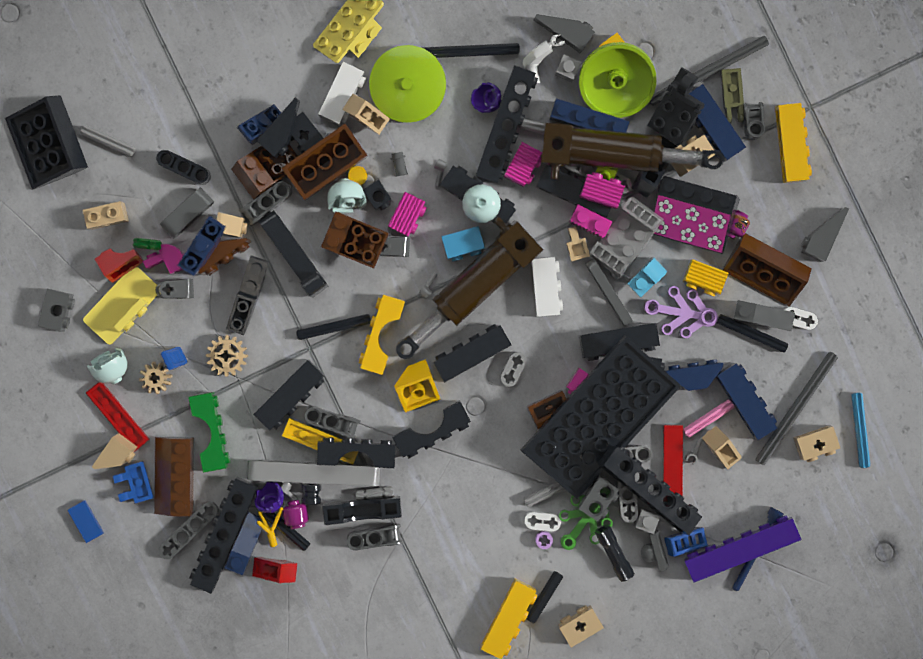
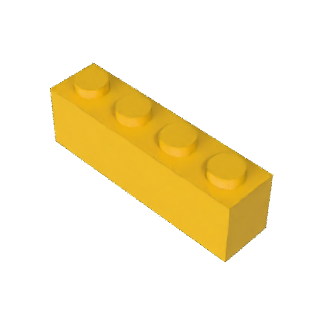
[775,103,812,183]
[480,578,537,659]

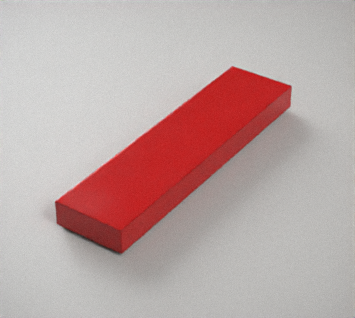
[86,382,150,452]
[663,425,683,502]

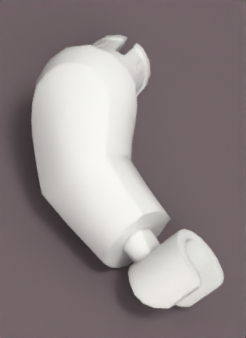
[523,35,565,83]

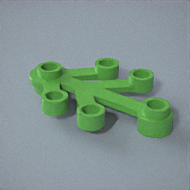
[559,487,613,550]

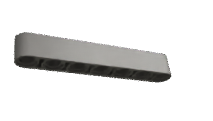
[247,460,380,486]

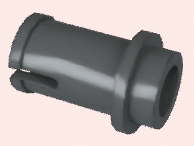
[390,152,408,177]

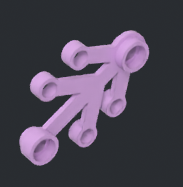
[644,286,718,338]

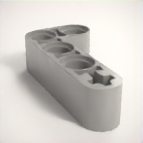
[616,445,652,523]

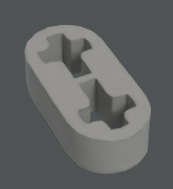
[500,352,526,387]

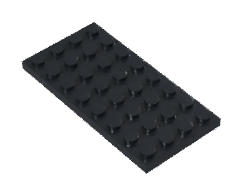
[520,335,681,499]

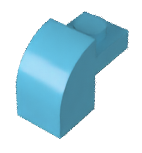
[627,257,667,298]

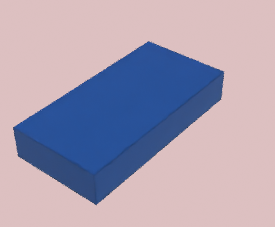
[68,500,104,543]

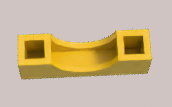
[358,295,405,375]

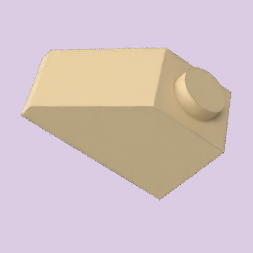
[217,212,248,238]
[702,426,742,470]
[92,433,137,469]

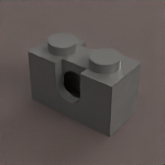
[38,289,75,332]

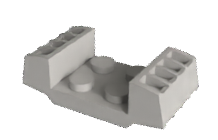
[590,197,664,278]

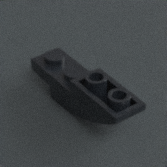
[226,255,269,335]

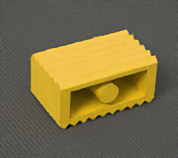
[683,259,729,297]

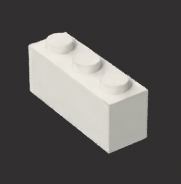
[319,62,366,126]
[531,257,563,317]

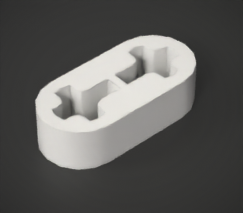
[783,307,818,330]
[524,511,561,532]

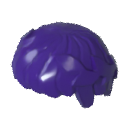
[470,82,502,113]
[254,482,284,513]

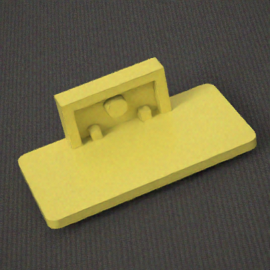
[313,0,384,63]
[83,266,157,345]

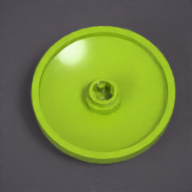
[579,42,657,118]
[369,45,446,123]

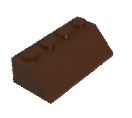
[282,124,368,201]
[722,233,812,307]
[154,437,194,516]

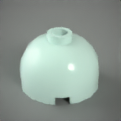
[327,178,366,213]
[462,184,501,223]
[87,348,128,384]

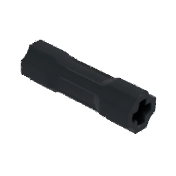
[594,524,635,582]

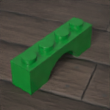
[188,392,230,473]

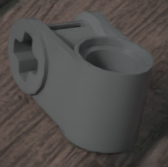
[743,102,765,140]
[380,237,410,257]
[155,279,194,299]

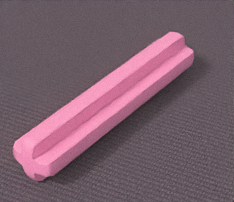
[683,399,734,437]

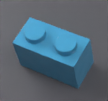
[441,226,485,262]

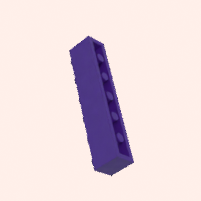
[684,515,802,583]

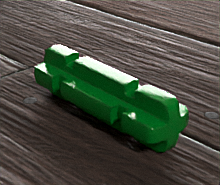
[133,238,162,250]

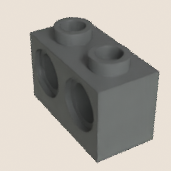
[577,476,619,522]

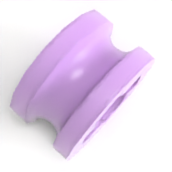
[535,531,553,549]

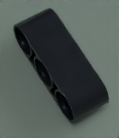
[156,150,211,185]

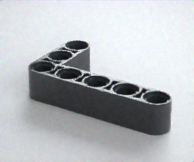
[258,210,329,297]

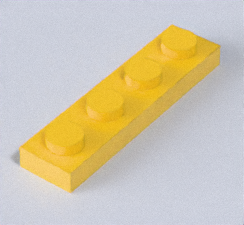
[282,418,359,465]

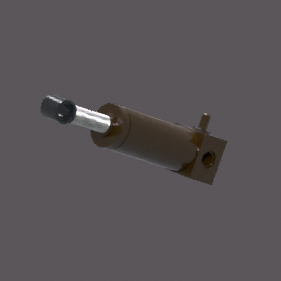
[541,123,724,179]
[396,217,543,359]

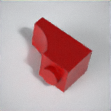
[95,248,144,283]
[252,557,298,583]

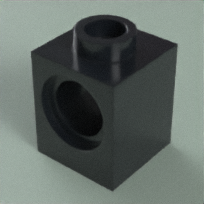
[363,180,392,211]

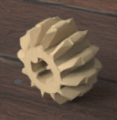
[139,362,172,394]

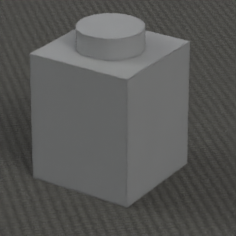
[555,54,581,83]
[633,507,660,534]

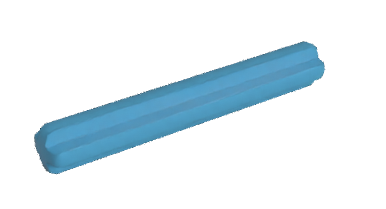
[851,392,870,468]

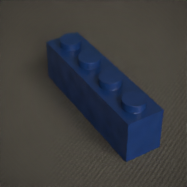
[689,84,746,162]
[549,98,630,132]
[716,363,777,440]

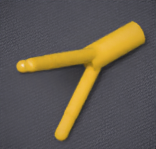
[257,507,283,547]

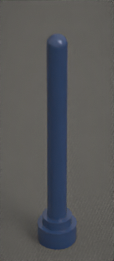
[733,507,784,591]

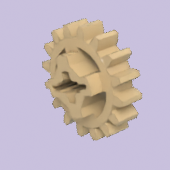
[206,335,248,377]

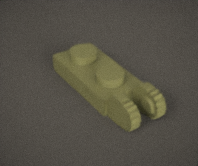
[721,68,744,123]

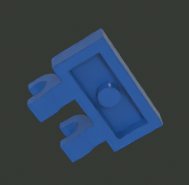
[113,461,154,504]

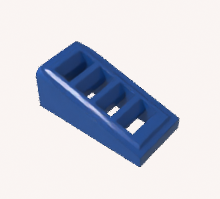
[161,347,188,370]
[664,527,708,557]

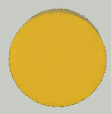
[348,166,368,185]

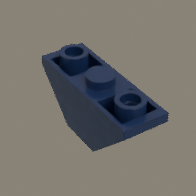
[237,104,281,145]
[177,216,226,276]
[665,359,724,391]

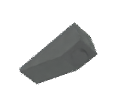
[534,14,595,53]
[801,207,849,262]
[734,300,795,331]

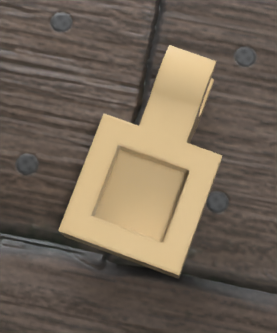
[566,226,590,261]

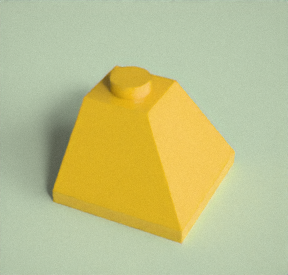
[394,359,441,413]

